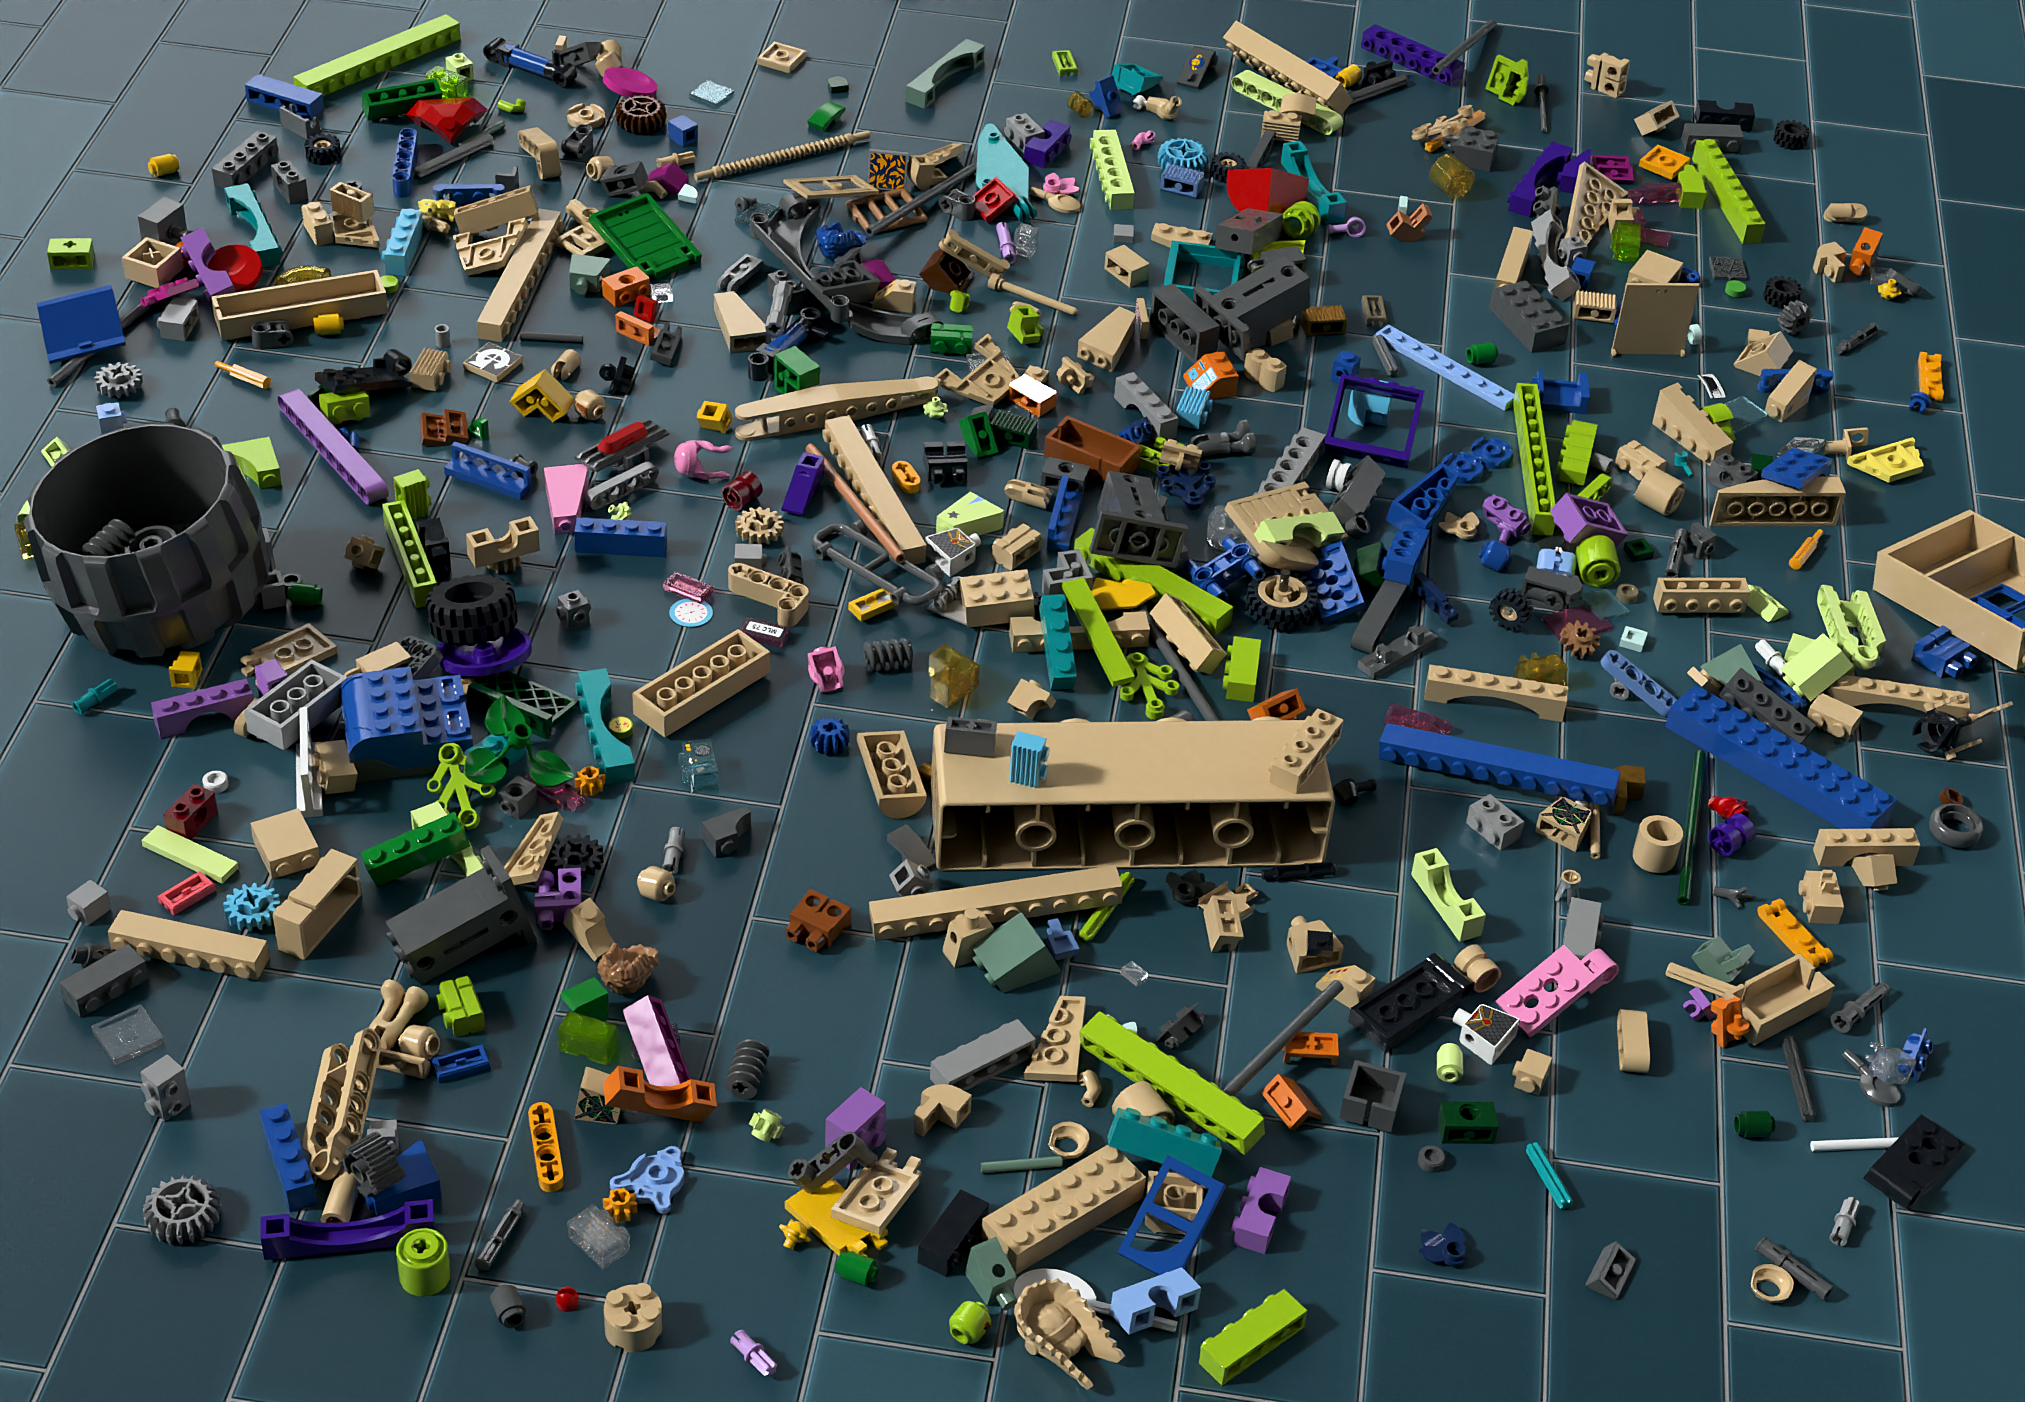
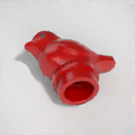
[1708,796,1750,819]

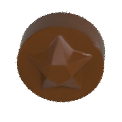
[1939,787,1964,805]

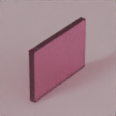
[1542,602,1613,640]

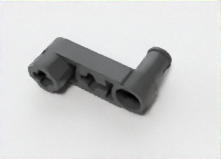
[787,1131,878,1193]

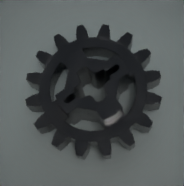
[549,833,604,880]

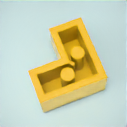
[509,369,575,423]

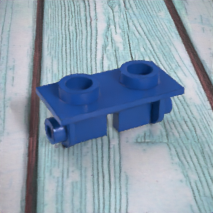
[1118,417,1153,444]
[1896,1028,1933,1082]

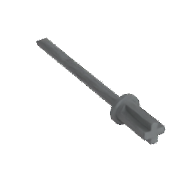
[1534,73,1549,133]

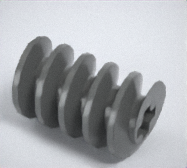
[82,519,136,556]
[863,638,913,670]
[725,1039,770,1100]

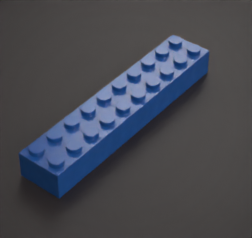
[1665,685,1897,829]

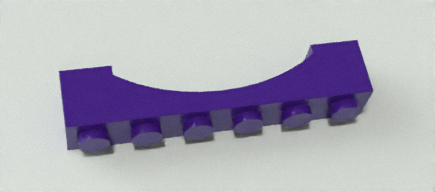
[1507,141,1573,217]
[260,1199,436,1260]

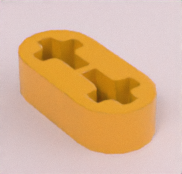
[892,461,921,494]

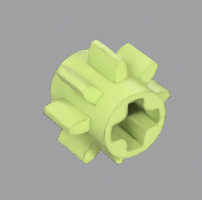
[749,1109,785,1142]

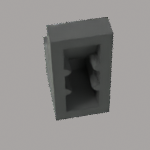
[702,806,751,858]

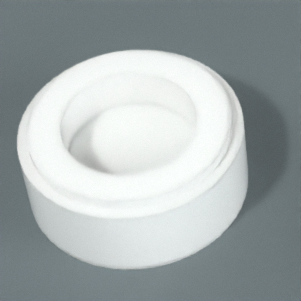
[202,771,229,794]

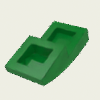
[807,101,846,132]

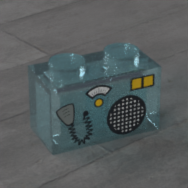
[678,739,718,793]

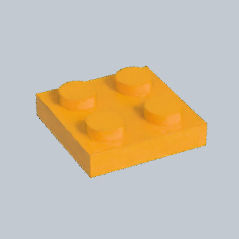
[1639,145,1691,180]

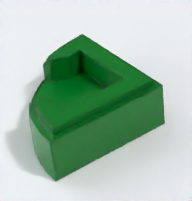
[468,418,489,440]

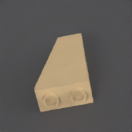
[1077,306,1136,372]

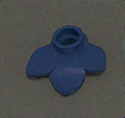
[1418,1222,1468,1266]

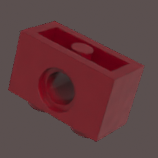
[163,784,218,840]

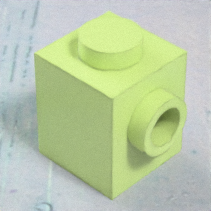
[445,53,474,84]

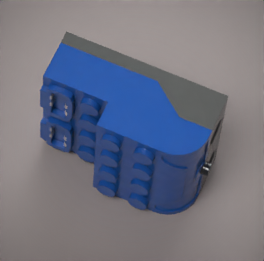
[339,667,473,783]

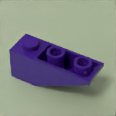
[781,452,825,516]

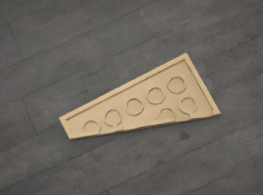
[1565,161,1628,245]

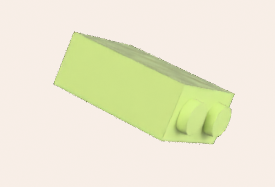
[1780,633,1854,702]

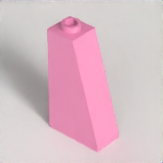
[544,464,589,534]

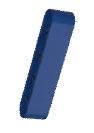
[392,128,418,198]

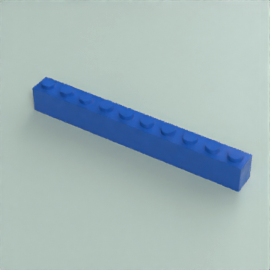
[1379,723,1621,807]

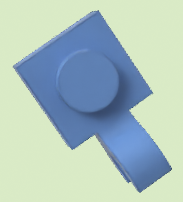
[1046,918,1079,961]

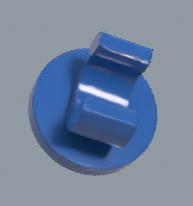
[1909,392,1931,415]

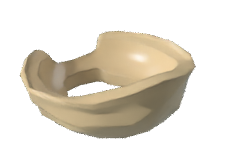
[1048,1122,1089,1159]
[1751,1264,1794,1303]

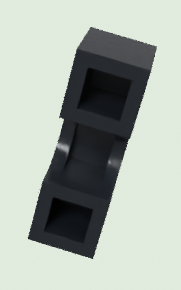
[1694,100,1755,131]

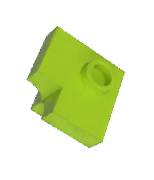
[1007,305,1044,344]

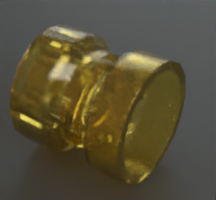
[1067,92,1093,117]

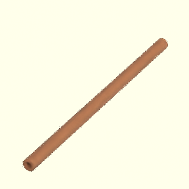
[806,443,906,564]

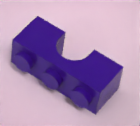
[1024,119,1072,168]

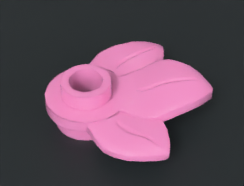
[1043,173,1079,194]

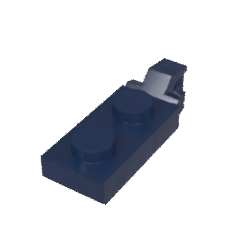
[1413,572,1459,624]

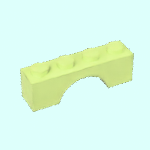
[1254,512,1345,548]
[1411,848,1486,942]

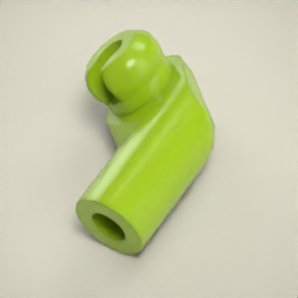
[497,98,526,113]

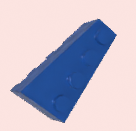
[1386,463,1459,530]

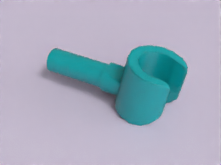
[1674,451,1694,478]

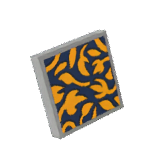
[867,149,908,191]

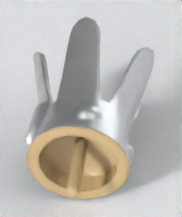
[1555,870,1581,906]

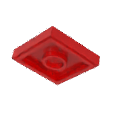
[972,176,1018,224]

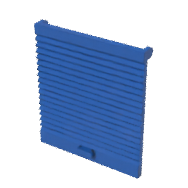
[36,285,126,364]

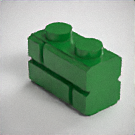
[930,323,973,355]

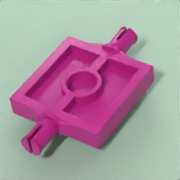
[140,277,199,307]

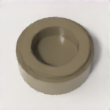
[1616,584,1639,604]

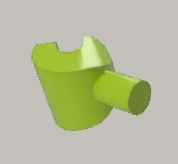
[949,290,970,313]

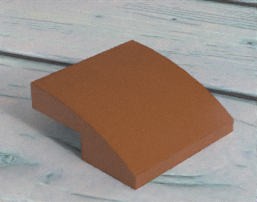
[419,409,468,446]

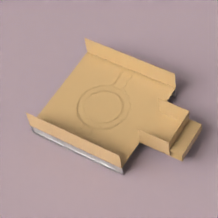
[1198,881,1258,921]

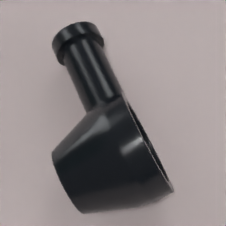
[1333,778,1377,805]

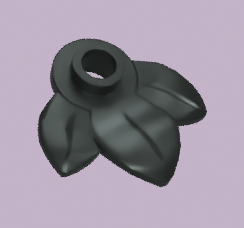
[1165,869,1215,904]

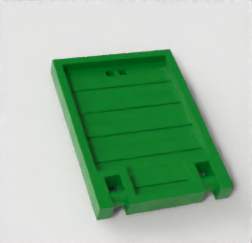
[589,193,702,280]

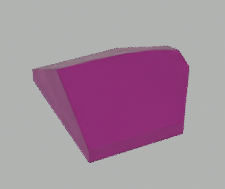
[647,163,689,194]

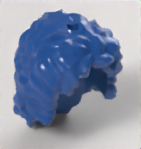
[816,221,868,260]

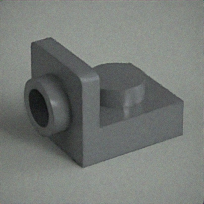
[1687,521,1717,559]

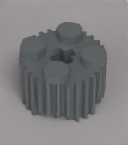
[342,1131,406,1198]

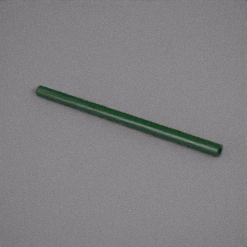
[1677,750,1706,906]

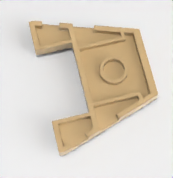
[453,218,528,276]
[934,333,1020,406]

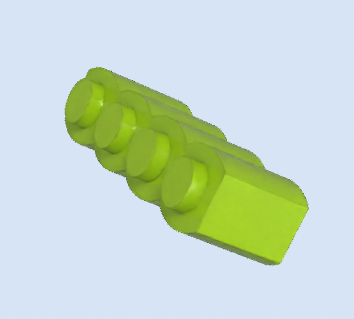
[1556,420,1598,486]

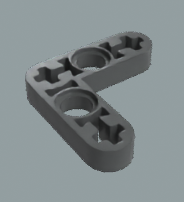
[399,635,443,681]

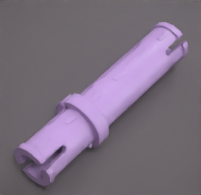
[996,222,1016,264]

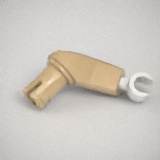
[1133,95,1182,120]

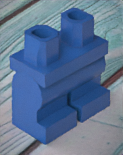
[1912,625,1977,679]

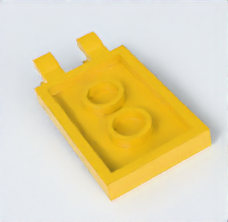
[785,1178,888,1257]

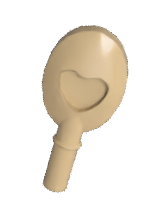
[1029,187,1081,214]

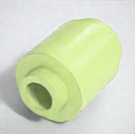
[1437,1043,1463,1083]

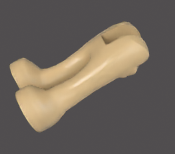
[364,979,429,1050]

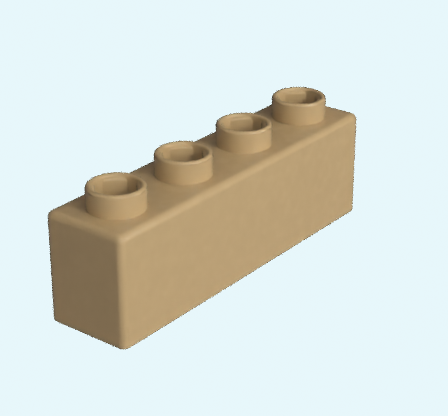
[931,716,1335,871]

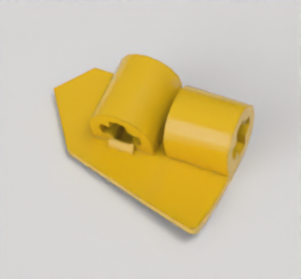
[1091,577,1156,611]

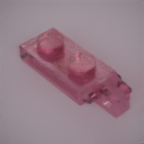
[1627,183,1682,204]

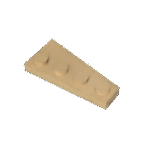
[504,812,563,886]

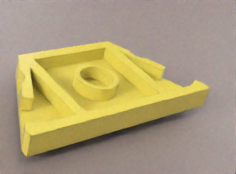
[1847,437,1924,483]

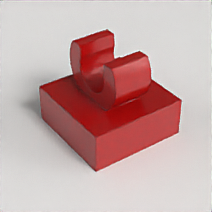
[633,295,658,322]

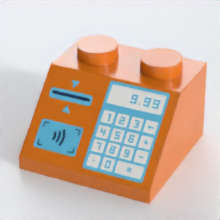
[1183,352,1239,399]

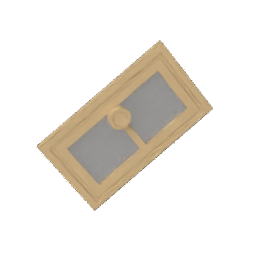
[783,175,879,199]

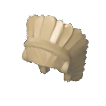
[1014,1278,1125,1390]

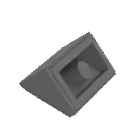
[1585,1241,1636,1299]

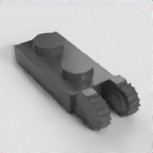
[650,322,682,366]

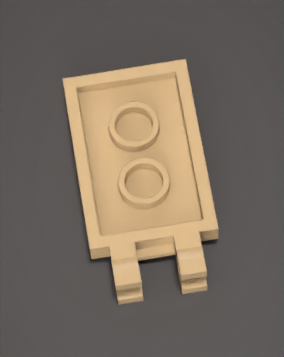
[241,623,337,685]
[831,1147,921,1235]

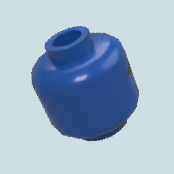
[1478,540,1513,572]

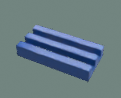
[431,1044,491,1083]

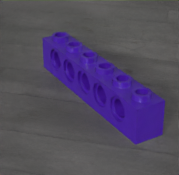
[1361,24,1465,87]

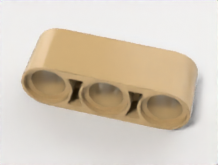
[1617,1009,1650,1074]

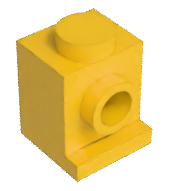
[697,401,733,434]
[168,651,202,689]

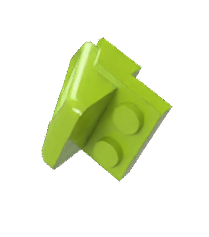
[1485,54,1529,106]

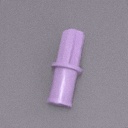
[730,1329,777,1377]

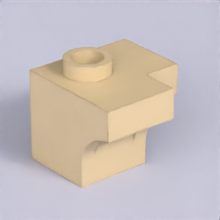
[1607,199,1640,236]
[1007,678,1056,720]

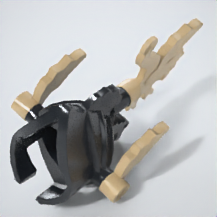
[1912,694,2013,760]

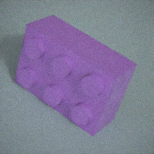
[1550,493,1628,547]

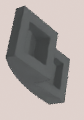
[887,824,936,870]

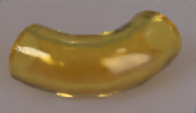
[274,265,331,286]

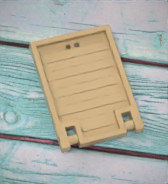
[1224,482,1349,554]

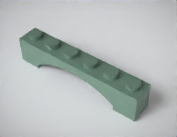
[905,39,985,109]

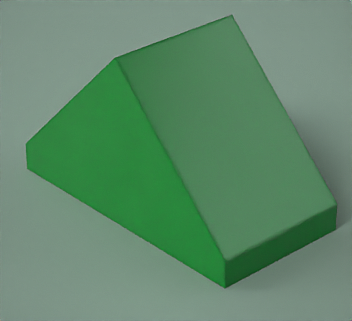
[559,977,609,1022]

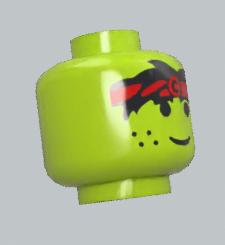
[949,1301,991,1344]

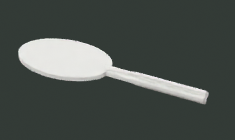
[1014,1269,1178,1333]

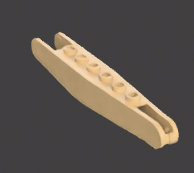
[735,376,938,441]

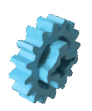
[223,883,280,931]

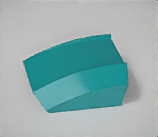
[1111,63,1163,96]

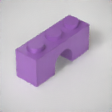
[1231,1167,1291,1254]

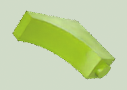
[222,437,282,489]

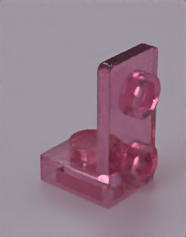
[1629,209,1671,247]

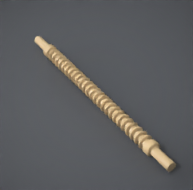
[694,131,871,181]

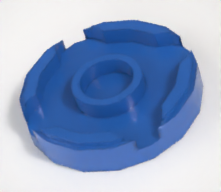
[1471,437,1513,469]
[1442,452,1484,484]

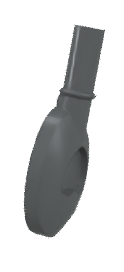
[1842,1049,1900,1107]

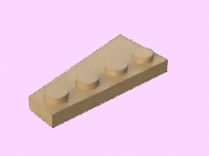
[1024,996,1086,1082]

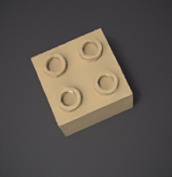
[122,237,184,288]

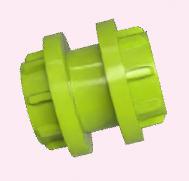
[1282,201,1320,240]

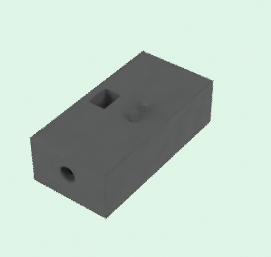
[1215,208,1283,255]

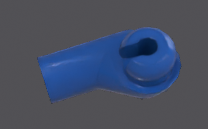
[1681,266,1700,283]

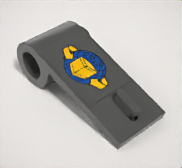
[1177,46,1218,89]

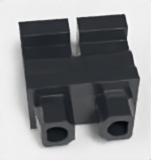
[923,441,968,484]
[417,518,451,580]

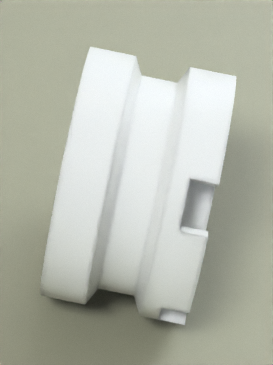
[1326,459,1352,492]

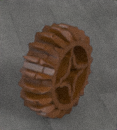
[615,95,667,134]

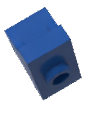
[1089,76,1124,118]

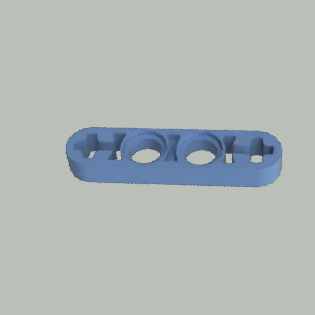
[1601,650,1677,717]

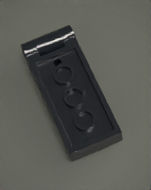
[1348,953,1474,1052]

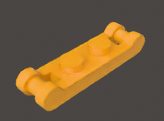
[1918,352,1944,402]
[1757,898,1833,968]

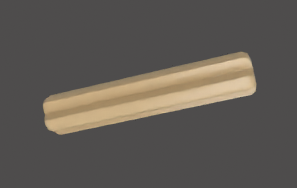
[1666,962,1736,997]

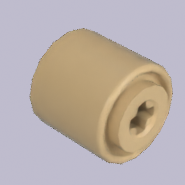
[1635,467,1685,516]
[1633,815,1683,873]
[1112,1081,1175,1125]

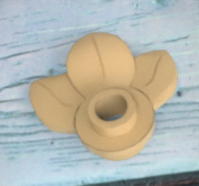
[1438,512,1479,540]

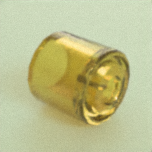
[1429,154,1475,199]

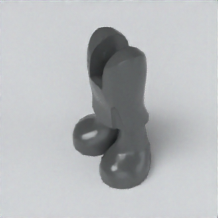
[1191,419,1256,457]

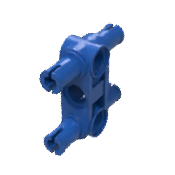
[1184,536,1266,602]

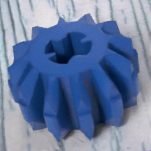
[810,717,850,755]

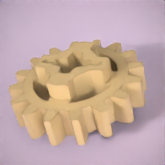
[735,507,784,544]

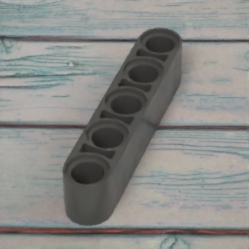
[1350,579,1409,654]

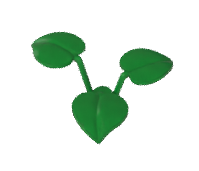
[464,695,574,787]

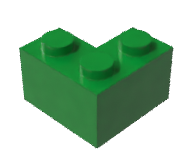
[774,346,821,394]

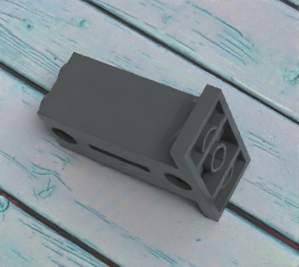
[1193,256,1310,362]
[1089,470,1188,568]
[385,845,537,985]

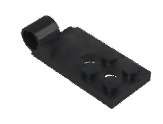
[315,349,412,394]
[1863,1114,1966,1210]

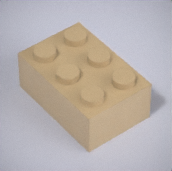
[960,569,1035,628]

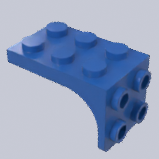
[1761,448,1832,489]

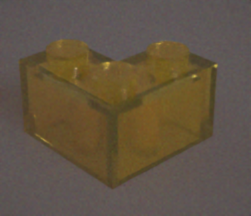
[929,644,980,708]

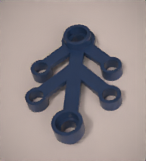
[1156,461,1216,510]

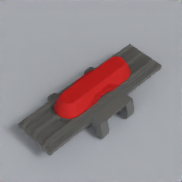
[575,418,669,473]

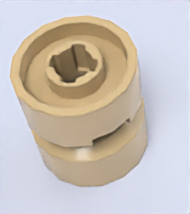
[1454,944,1501,993]

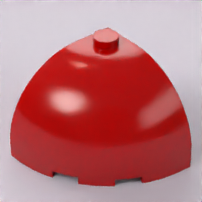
[1227,168,1309,214]

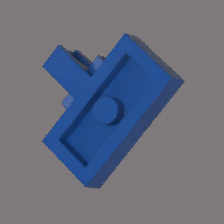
[1306,55,1343,79]

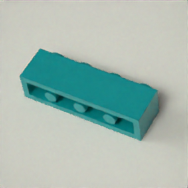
[1039,594,1077,690]
[1107,1107,1222,1177]

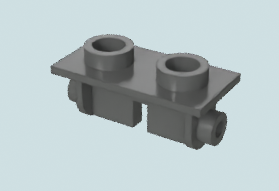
[778,544,803,584]
[1155,1002,1205,1049]

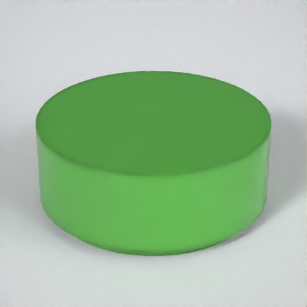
[1725,280,1746,298]

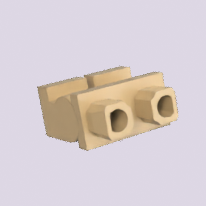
[1584,53,1630,98]

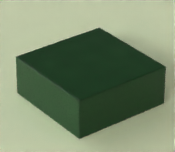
[1623,538,1654,562]

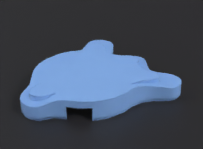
[610,1146,684,1214]

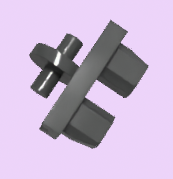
[1533,186,1561,219]

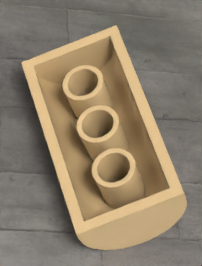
[857,730,927,819]

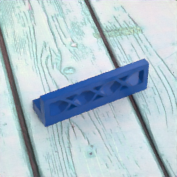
[444,442,532,500]
[1047,475,1083,552]

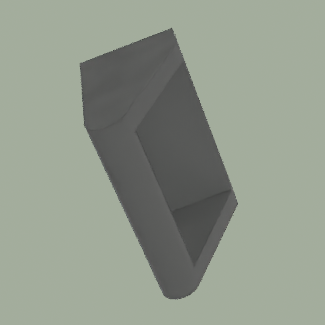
[559,42,602,67]

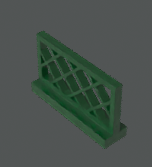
[467,671,579,739]

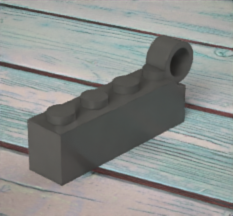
[1328,455,1386,540]

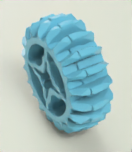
[1157,138,1209,172]

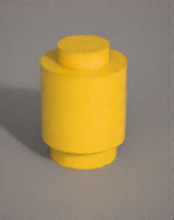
[1335,64,1362,88]
[148,154,179,177]
[313,313,344,336]

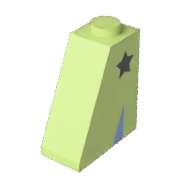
[936,492,1004,536]

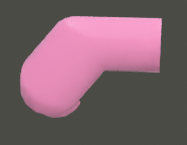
[1131,131,1156,150]

